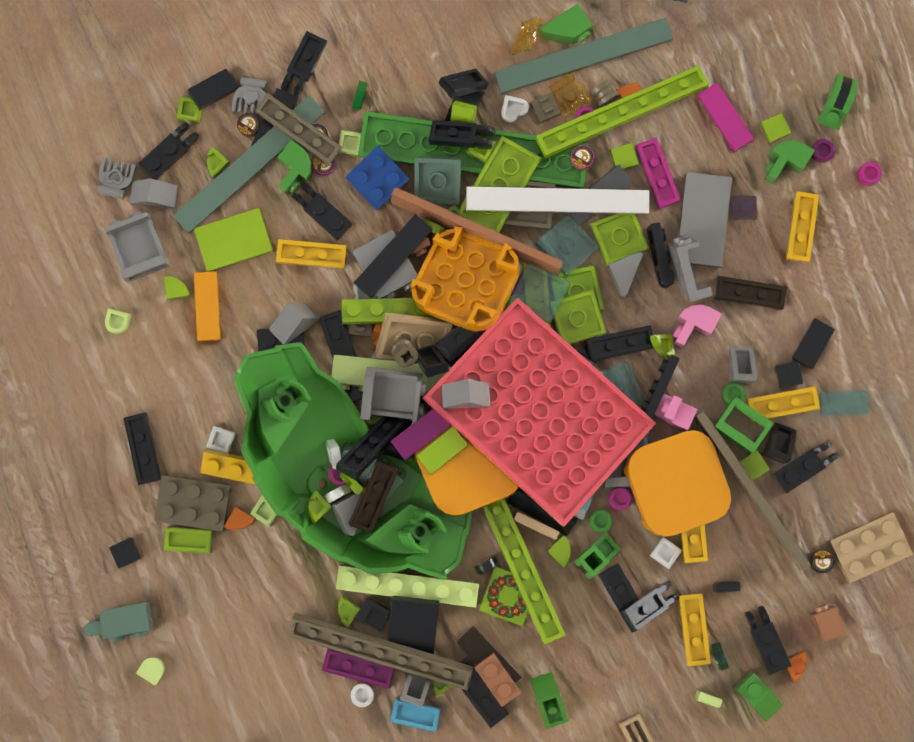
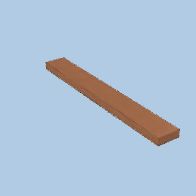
[391,187,563,277]

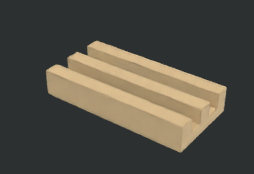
[514,512,560,540]
[618,712,654,742]

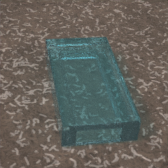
[820,391,868,416]

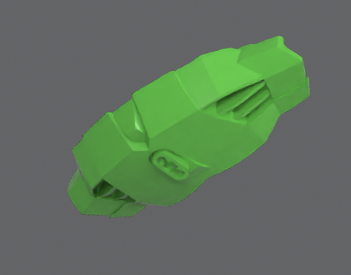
[233,342,472,580]

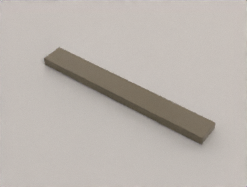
[694,411,811,571]
[289,613,474,690]

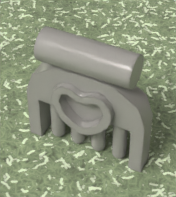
[231,77,267,115]
[98,157,137,199]

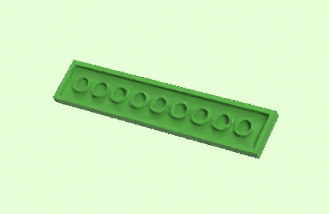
[358,111,590,189]

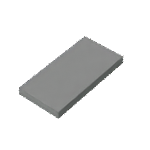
[679,172,732,268]

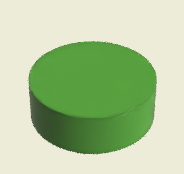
[721,382,746,405]
[589,509,613,533]

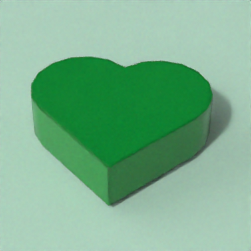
[352,80,368,111]

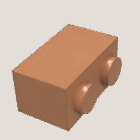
[474,652,521,707]

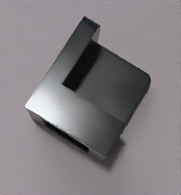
[355,597,391,631]

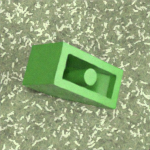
[539,3,593,44]
[733,671,783,722]
[530,672,568,729]

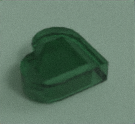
[711,642,729,671]

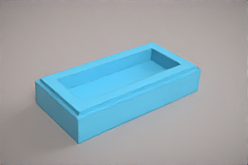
[390,698,441,732]

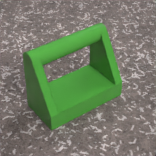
[714,397,774,454]

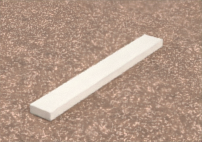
[466,187,649,214]

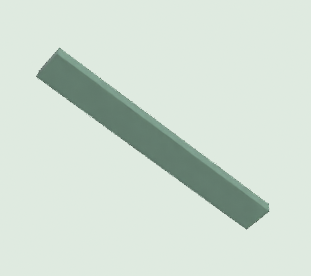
[494,18,673,95]
[173,95,325,233]

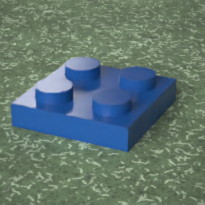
[345,145,410,210]

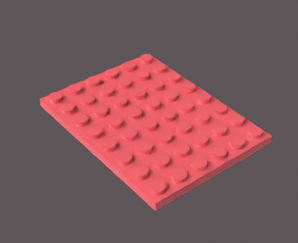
[423,297,656,527]

